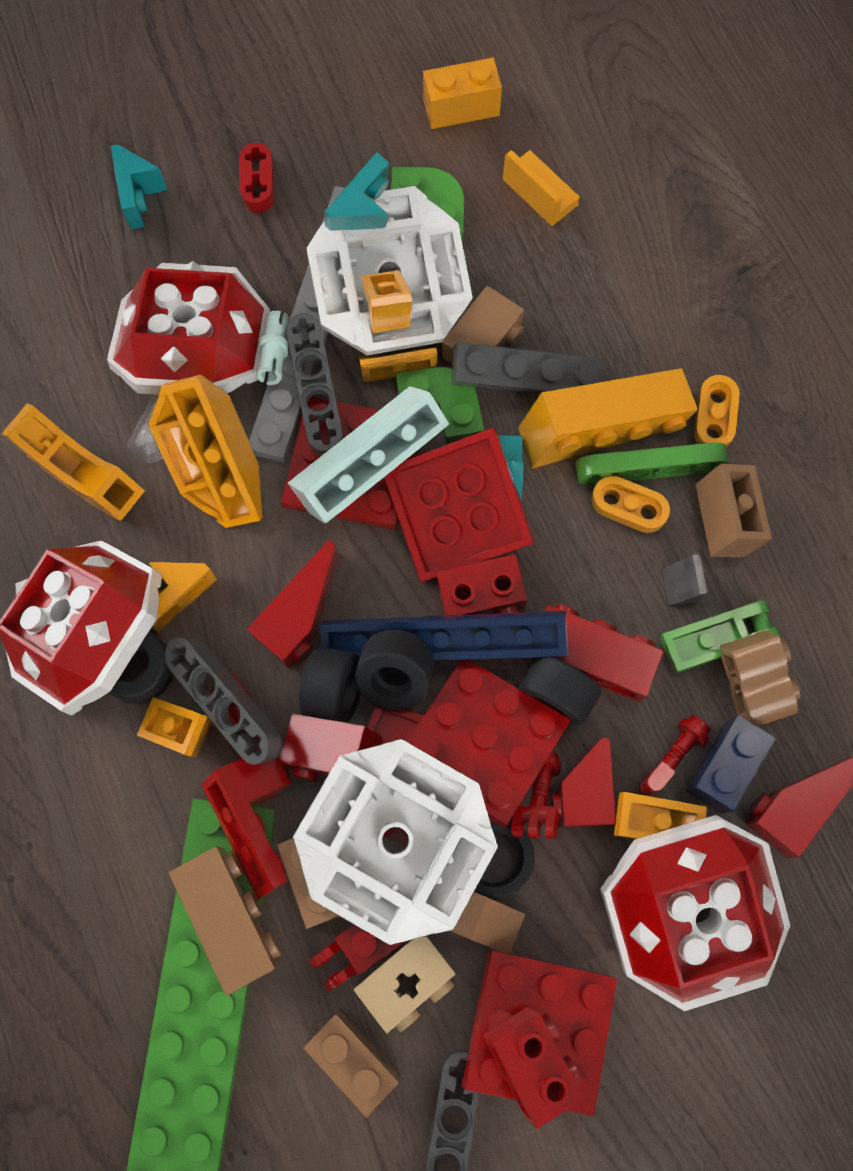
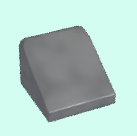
[663,554,707,606]

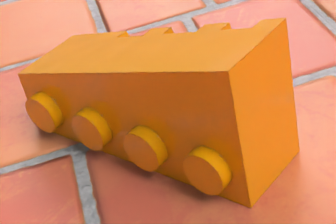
[518,368,698,469]

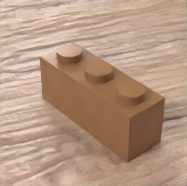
[168,846,282,996]

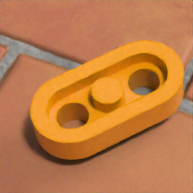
[694,375,740,448]
[591,476,670,533]

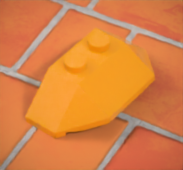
[148,375,263,528]

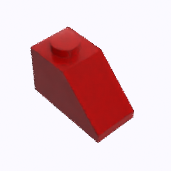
[551,738,616,828]

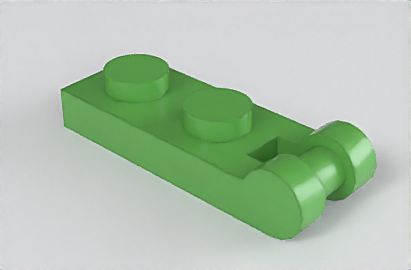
[659,600,781,675]

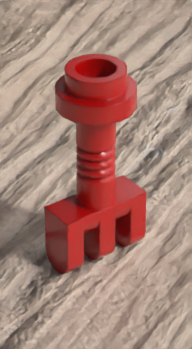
[638,715,711,796]
[511,751,561,839]

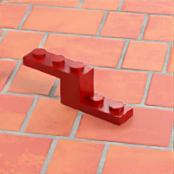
[201,673,291,900]

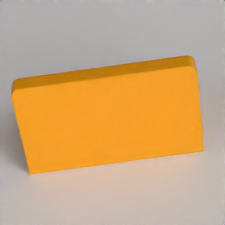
[503,150,580,226]

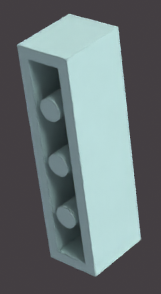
[288,386,449,524]

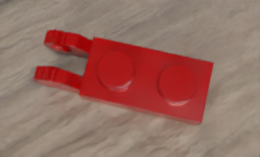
[308,924,406,993]

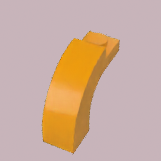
[2,403,145,521]

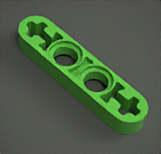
[575,443,729,485]

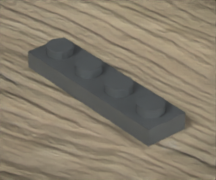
[452,342,604,394]

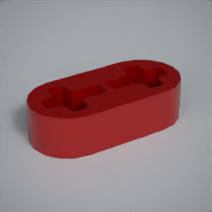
[239,142,275,213]

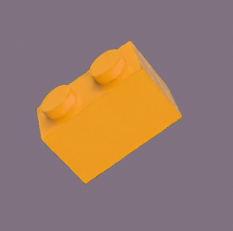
[423,57,502,129]

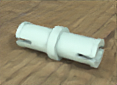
[256,311,290,385]

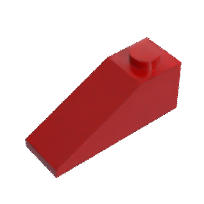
[247,540,338,668]
[746,756,853,858]

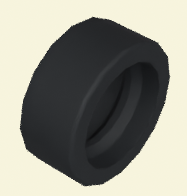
[474,819,535,898]

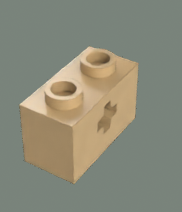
[354,935,456,1034]

